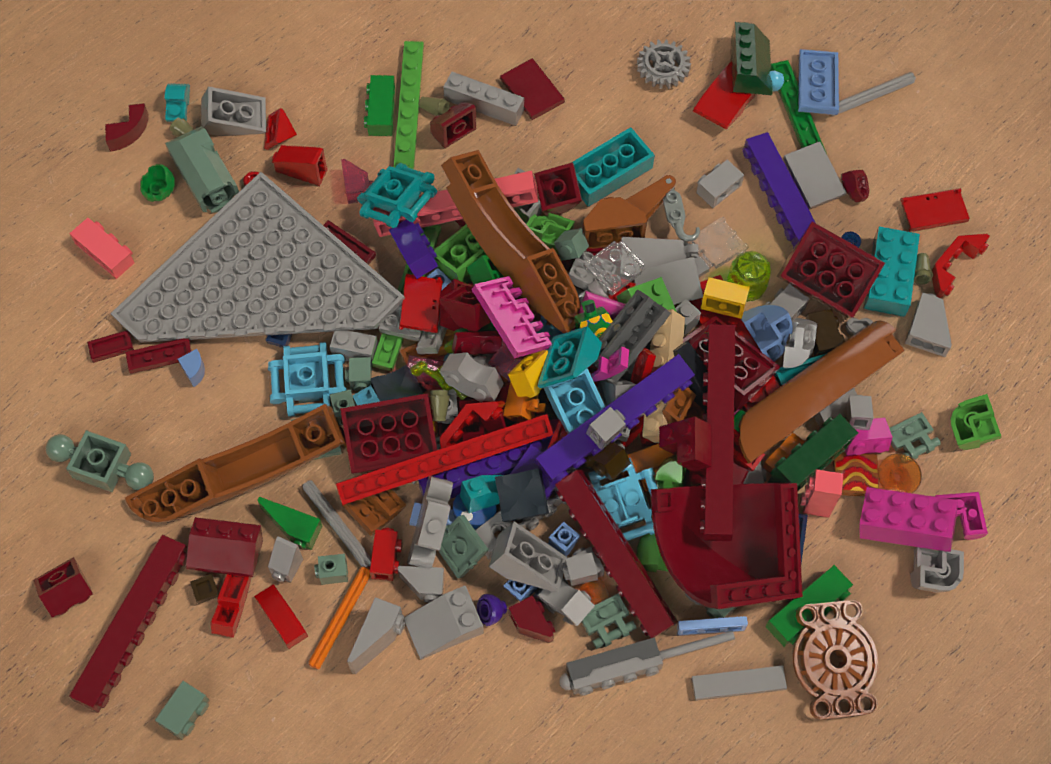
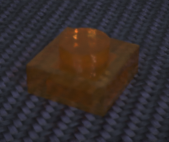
[580,577,610,605]

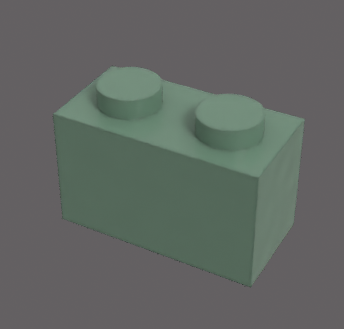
[155,681,210,740]

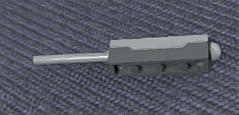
[559,631,735,696]

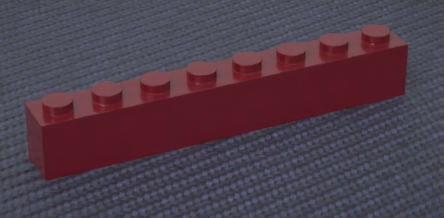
[555,470,678,638]
[69,534,188,713]

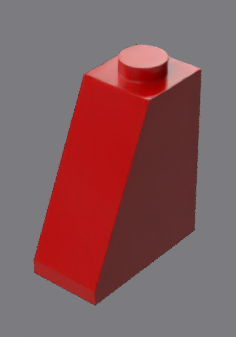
[272,145,328,186]

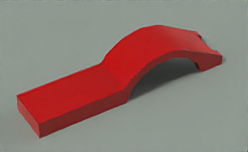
[618,348,656,447]

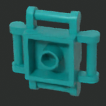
[357,163,438,228]

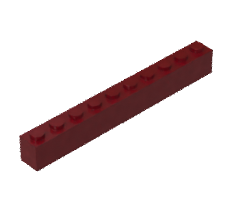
[700,324,735,541]

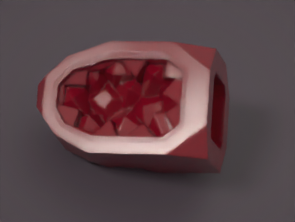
[841,170,869,203]

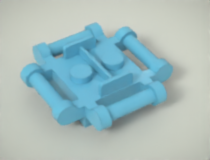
[268,342,347,417]
[589,458,658,541]

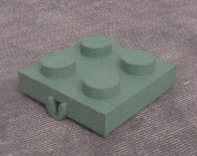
[439,515,489,579]

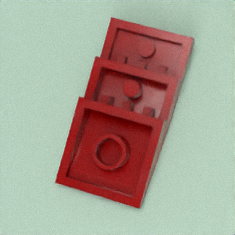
[693,61,755,130]

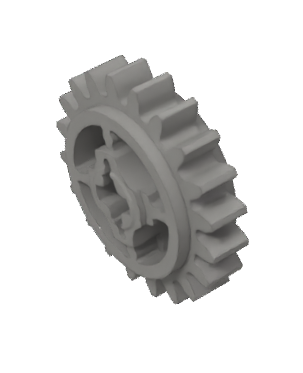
[637,39,691,89]

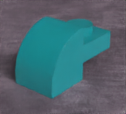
[164,83,190,122]

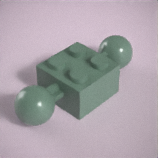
[46,431,154,492]

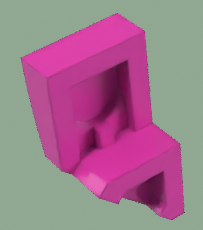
[591,346,629,382]

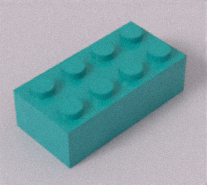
[573,127,655,207]
[864,226,920,317]

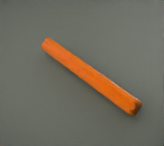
[308,567,370,670]

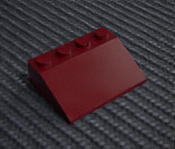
[777,221,885,318]
[683,316,780,412]
[340,393,437,474]

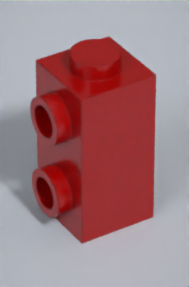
[370,528,402,581]

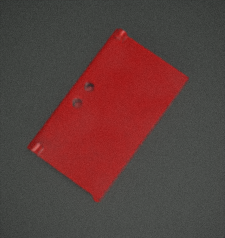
[900,188,970,232]
[399,274,443,333]

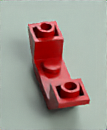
[932,234,990,298]
[440,400,506,448]

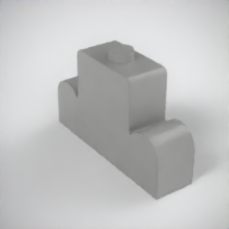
[407,476,453,569]

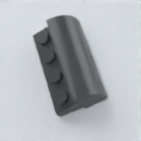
[592,290,671,383]

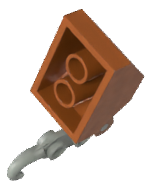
[583,175,700,248]

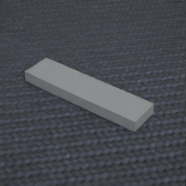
[691,666,787,701]

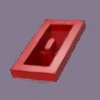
[264,108,297,150]

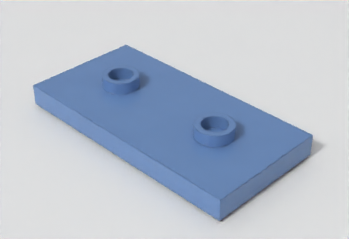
[798,49,839,115]

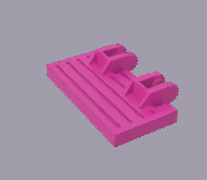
[472,276,552,358]

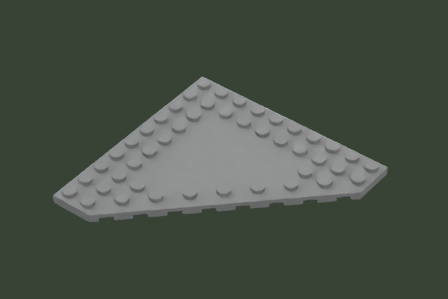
[111,172,405,343]

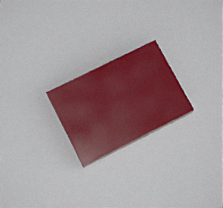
[500,58,565,120]

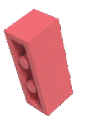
[69,218,134,279]
[800,469,843,518]

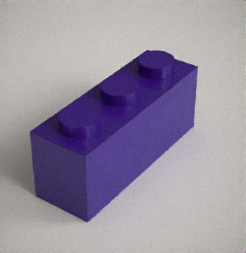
[389,219,438,279]

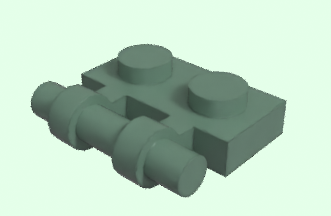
[889,412,941,463]
[581,594,636,649]

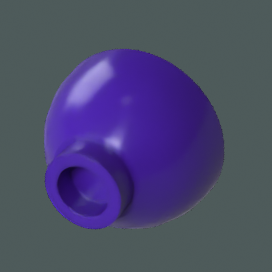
[477,594,507,626]

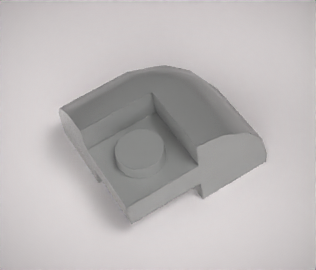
[783,318,817,368]
[910,547,964,593]

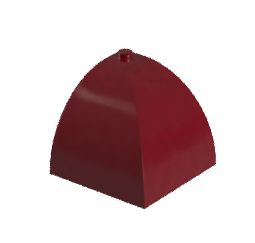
[651,483,803,609]

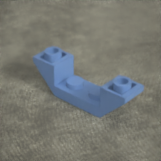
[503,521,580,601]

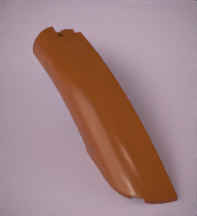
[441,150,580,334]
[738,320,905,464]
[125,404,346,523]

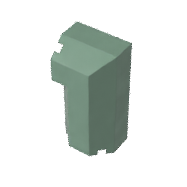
[165,126,239,213]

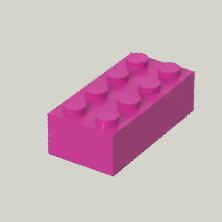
[859,487,958,552]

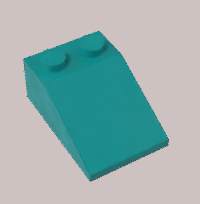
[537,326,602,388]

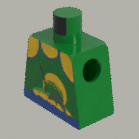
[574,300,613,339]

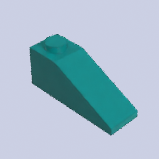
[460,475,502,514]

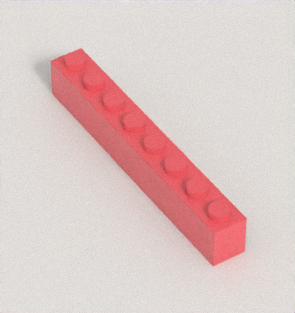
[373,170,538,237]

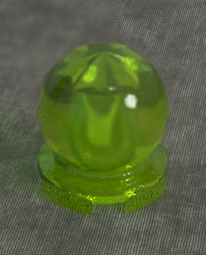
[727,251,771,302]

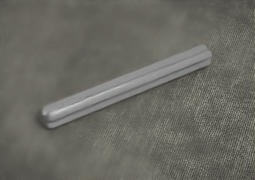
[830,72,916,116]
[302,480,371,568]

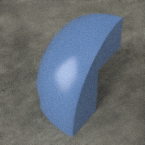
[742,305,793,362]

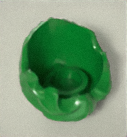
[140,164,175,202]

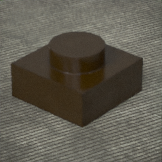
[190,574,219,604]

